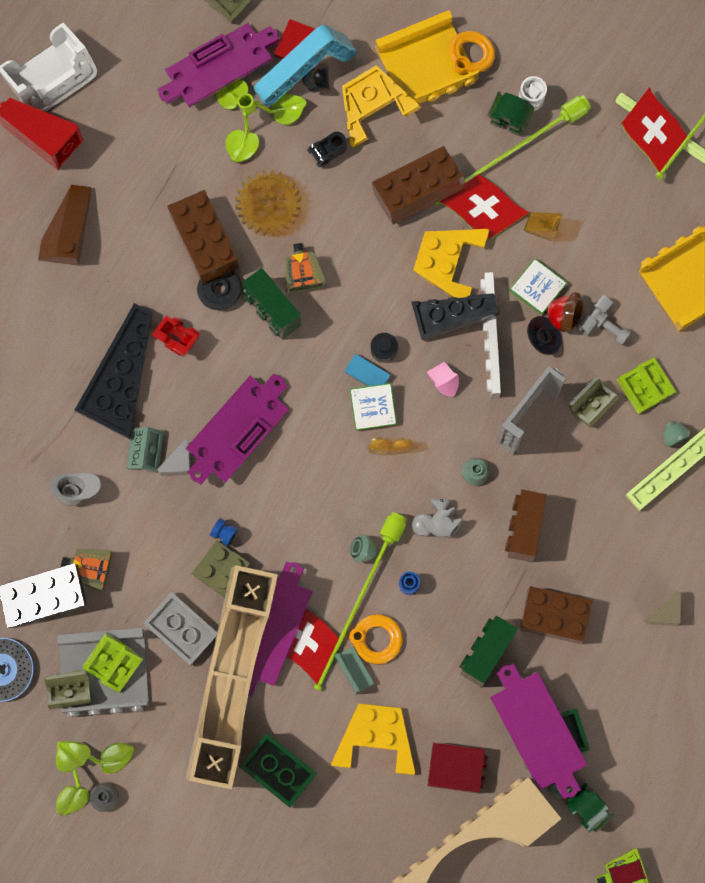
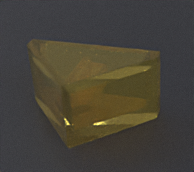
[524,212,563,242]

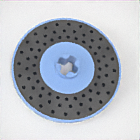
[0,638,34,702]

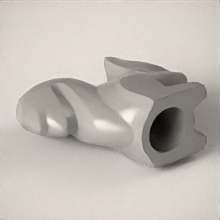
[412,499,463,538]

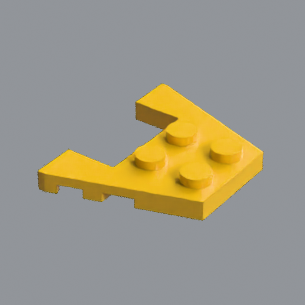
[342,65,421,148]
[413,229,489,298]
[331,704,415,775]

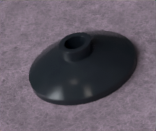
[527,316,562,355]

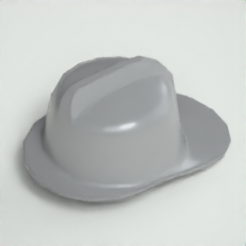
[50,473,101,506]

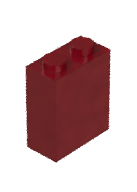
[427,742,488,794]

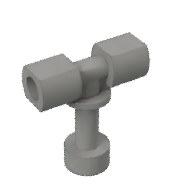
[577,295,632,345]

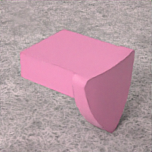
[427,362,459,397]

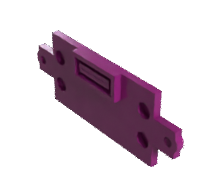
[157,23,280,108]
[185,374,289,485]
[248,561,313,697]
[490,664,587,799]

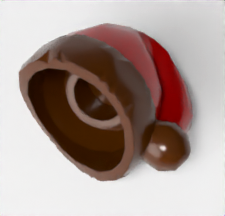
[547,292,583,332]

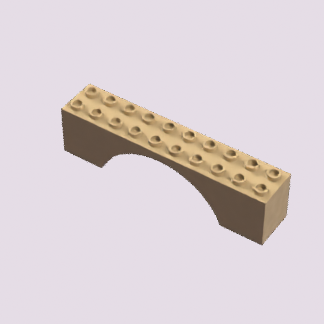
[186,565,278,790]
[392,777,561,883]

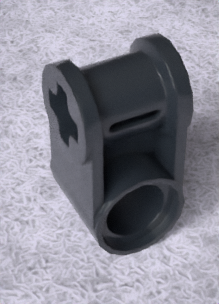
[307,132,347,168]

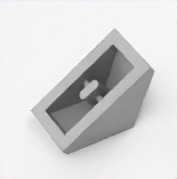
[157,439,191,476]

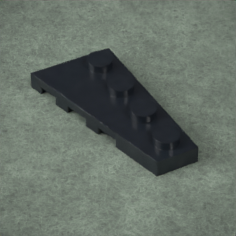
[411,293,500,341]

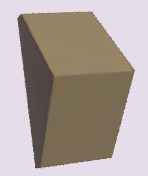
[645,591,681,626]

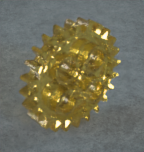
[235,170,301,236]

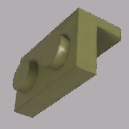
[568,376,619,428]
[44,670,92,710]

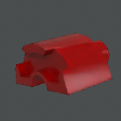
[152,315,200,357]

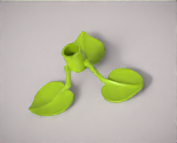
[216,79,306,163]
[56,741,134,815]

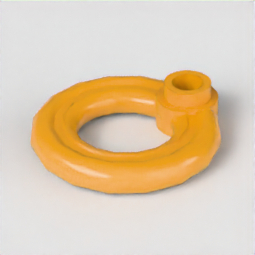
[449,31,495,74]
[349,614,403,664]

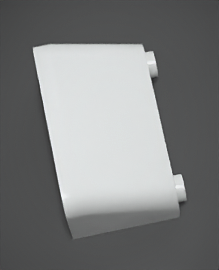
[0,23,97,112]

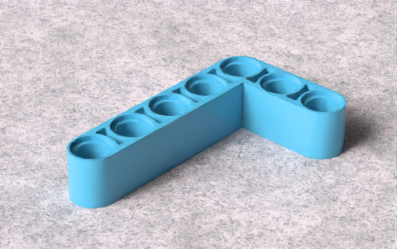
[254,25,357,106]

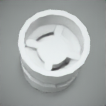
[519,76,547,111]

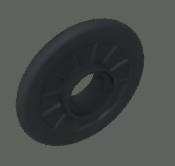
[197,271,242,310]

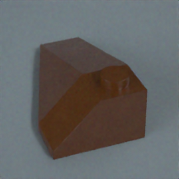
[38,185,92,266]

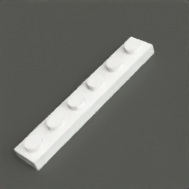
[480,272,501,398]

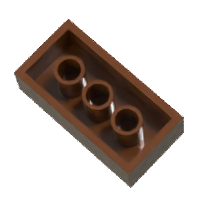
[372,146,465,225]
[167,190,240,284]

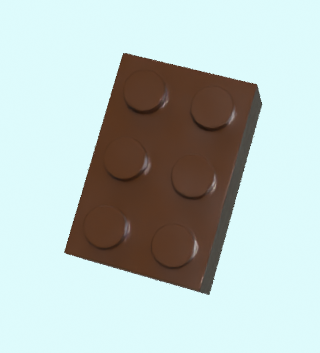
[505,489,547,562]
[519,586,592,644]

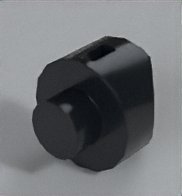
[302,64,330,93]
[370,333,398,362]

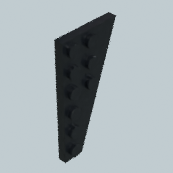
[74,303,153,440]

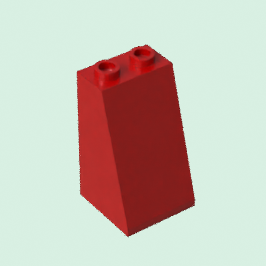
[0,97,84,170]

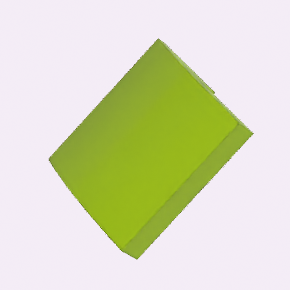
[617,357,676,415]
[82,633,143,693]

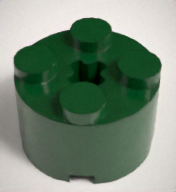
[488,92,535,135]
[566,783,615,833]

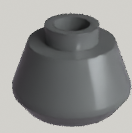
[90,782,119,812]

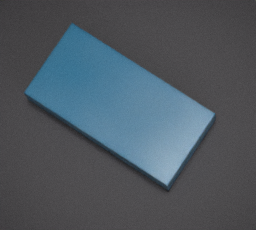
[344,354,390,386]

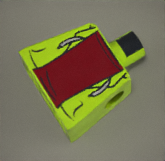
[595,848,649,883]

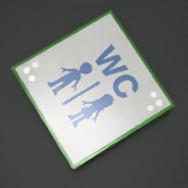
[509,259,567,316]
[350,383,397,430]

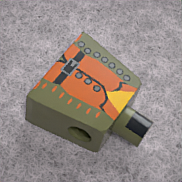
[286,243,325,294]
[61,549,113,592]

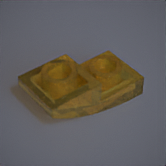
[368,437,413,455]

